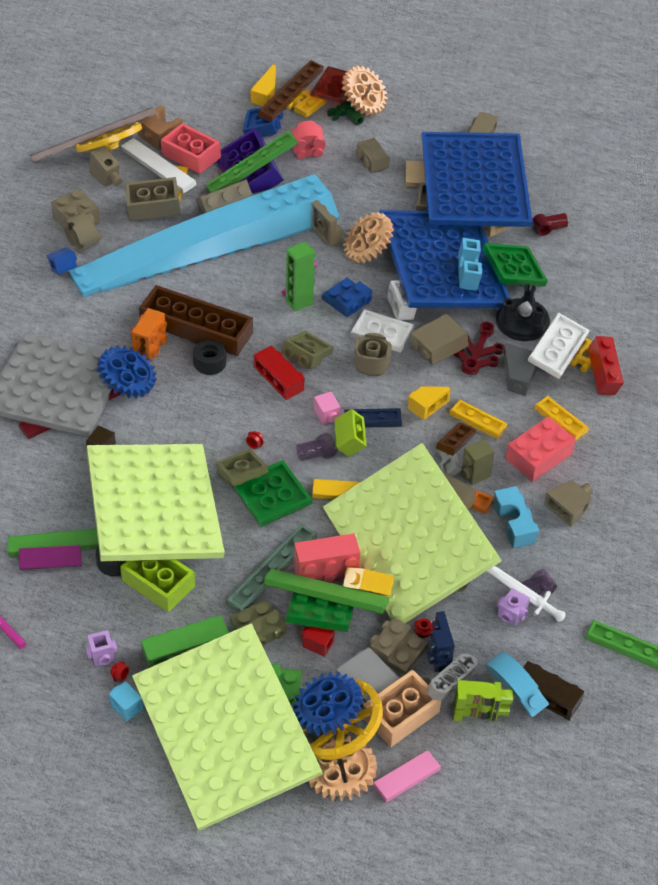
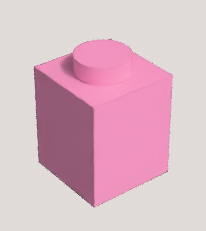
[314,392,341,425]

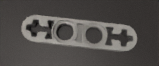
[427,654,477,701]

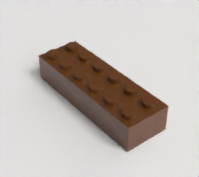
[139,285,253,357]

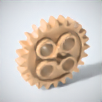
[342,65,388,116]
[343,212,394,264]
[309,736,377,802]

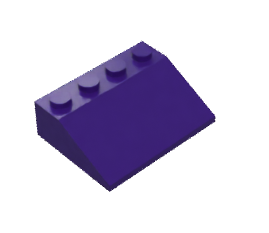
[217,128,284,193]

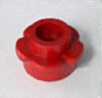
[246,431,264,449]
[414,618,433,638]
[110,661,129,682]

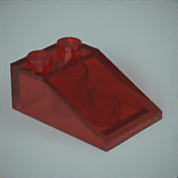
[310,66,349,104]

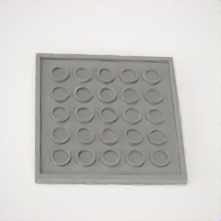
[0,333,113,437]

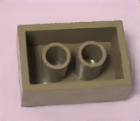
[125,177,181,221]

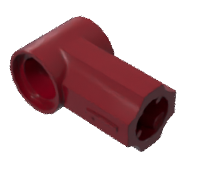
[532,213,568,236]

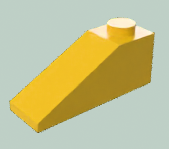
[250,64,276,107]

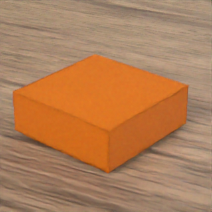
[471,490,493,514]

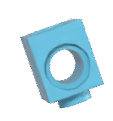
[109,682,143,722]

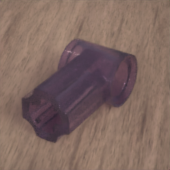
[296,433,338,461]
[521,569,557,596]

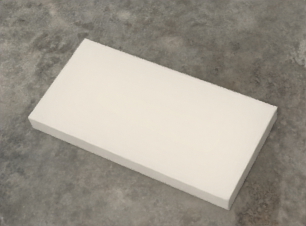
[527,313,590,379]

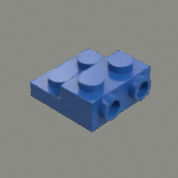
[242,107,283,137]
[322,277,372,317]

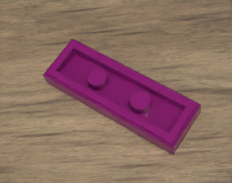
[19,545,82,570]

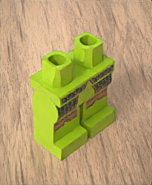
[453,680,513,722]

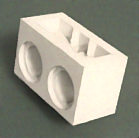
[386,280,417,321]

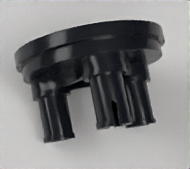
[496,284,550,341]

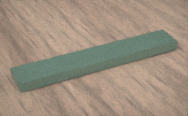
[226,524,317,613]

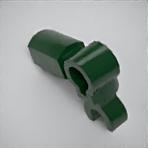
[327,100,364,126]

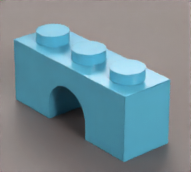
[458,238,482,291]
[493,486,539,548]

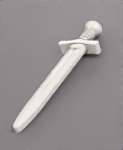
[486,566,565,622]

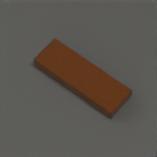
[436,423,476,456]

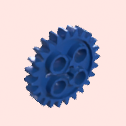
[97,345,157,399]
[293,672,364,736]

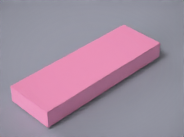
[373,750,441,803]

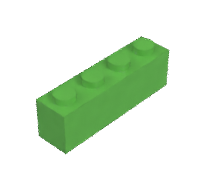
[286,241,316,312]
[141,615,229,668]

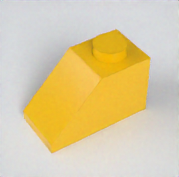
[408,386,451,420]
[343,567,394,596]

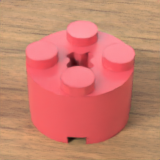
[291,121,326,159]

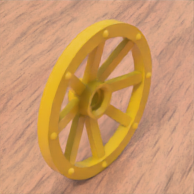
[75,122,142,152]
[300,678,383,760]

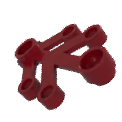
[453,321,504,375]

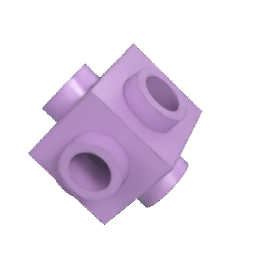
[497,588,530,626]
[85,630,118,667]

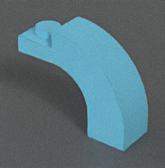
[484,652,549,717]

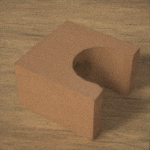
[137,105,183,151]

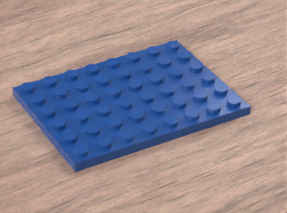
[421,132,533,227]
[379,210,510,309]

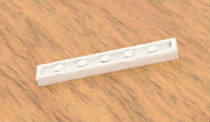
[121,138,196,193]

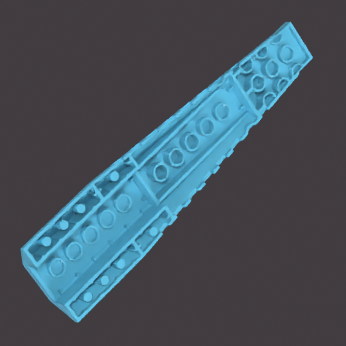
[69,174,339,297]

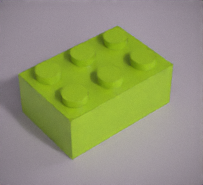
[120,559,196,613]

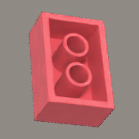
[161,123,221,174]
[505,417,576,482]
[294,533,360,583]

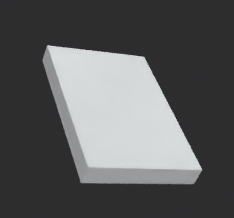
[350,309,414,353]

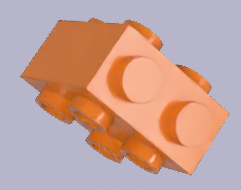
[130,308,168,363]

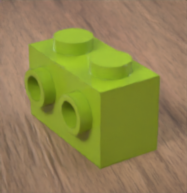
[334,409,367,457]

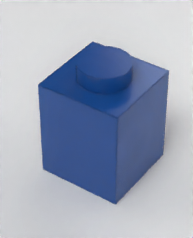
[47,247,77,275]

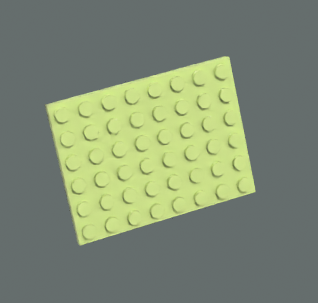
[323,443,502,623]
[87,444,225,561]
[132,623,323,831]

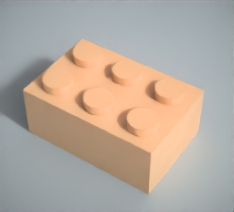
[363,670,441,747]

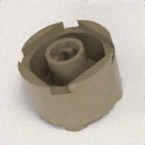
[63,212,102,252]
[354,333,391,376]

